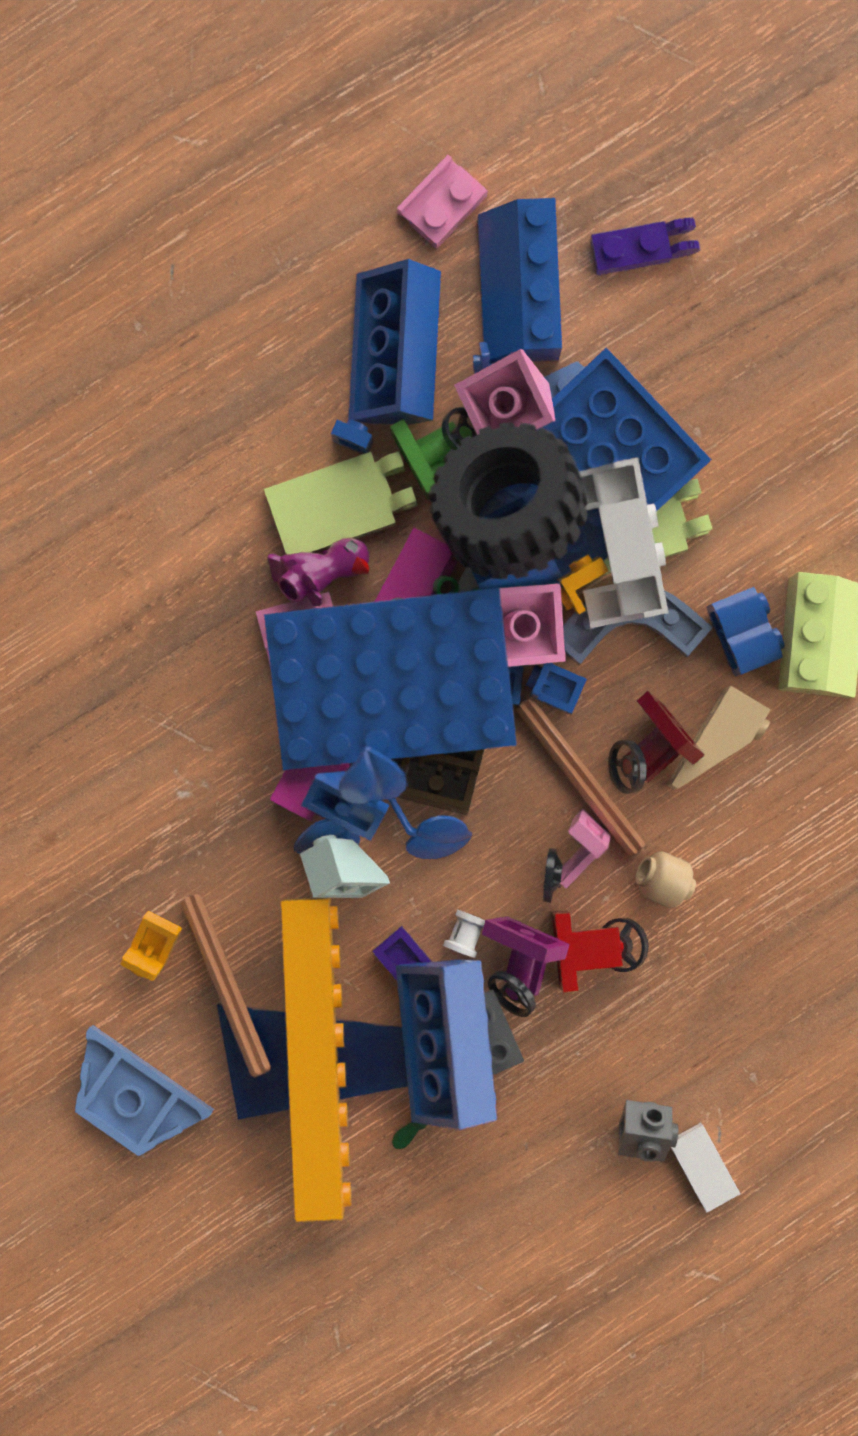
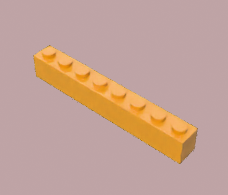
[281,898,352,1222]

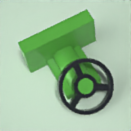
[390,407,475,500]

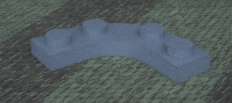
[563,591,713,665]

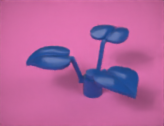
[294,746,473,859]

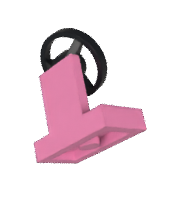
[543,809,611,903]

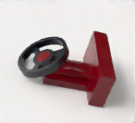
[608,691,705,794]

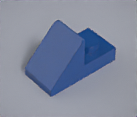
[301,771,389,841]

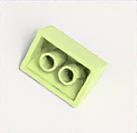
[778,572,858,698]

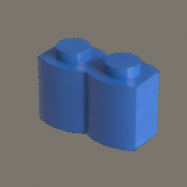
[706,587,785,676]

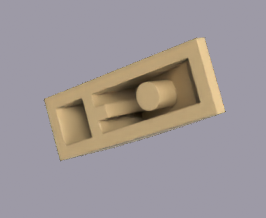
[666,686,771,789]

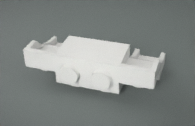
[579,458,668,628]

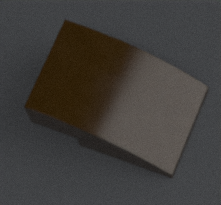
[397,749,484,815]

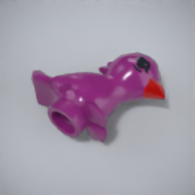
[267,538,370,606]

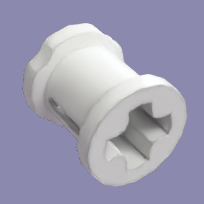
[443,909,485,958]

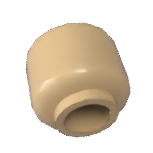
[635,851,696,908]

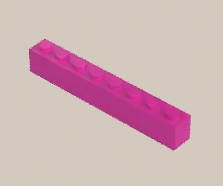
[270,528,457,821]

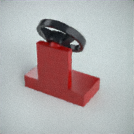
[551,911,649,992]

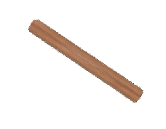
[516,697,645,856]
[181,894,271,1077]

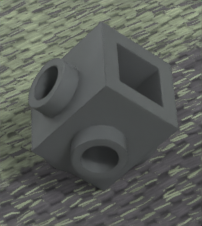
[618,1100,679,1162]

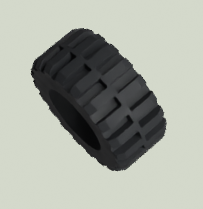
[429,422,588,580]

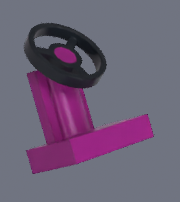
[482,916,569,1017]

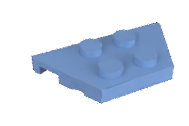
[75,1025,214,1156]

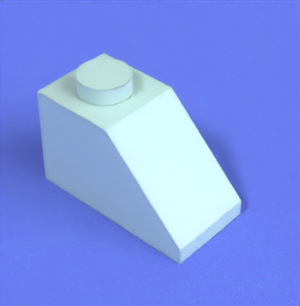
[300,835,390,898]

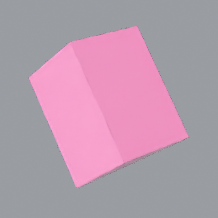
[454,349,555,435]
[500,584,566,667]

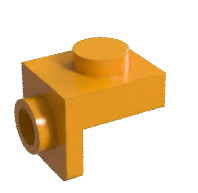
[557,554,609,614]
[120,911,182,981]

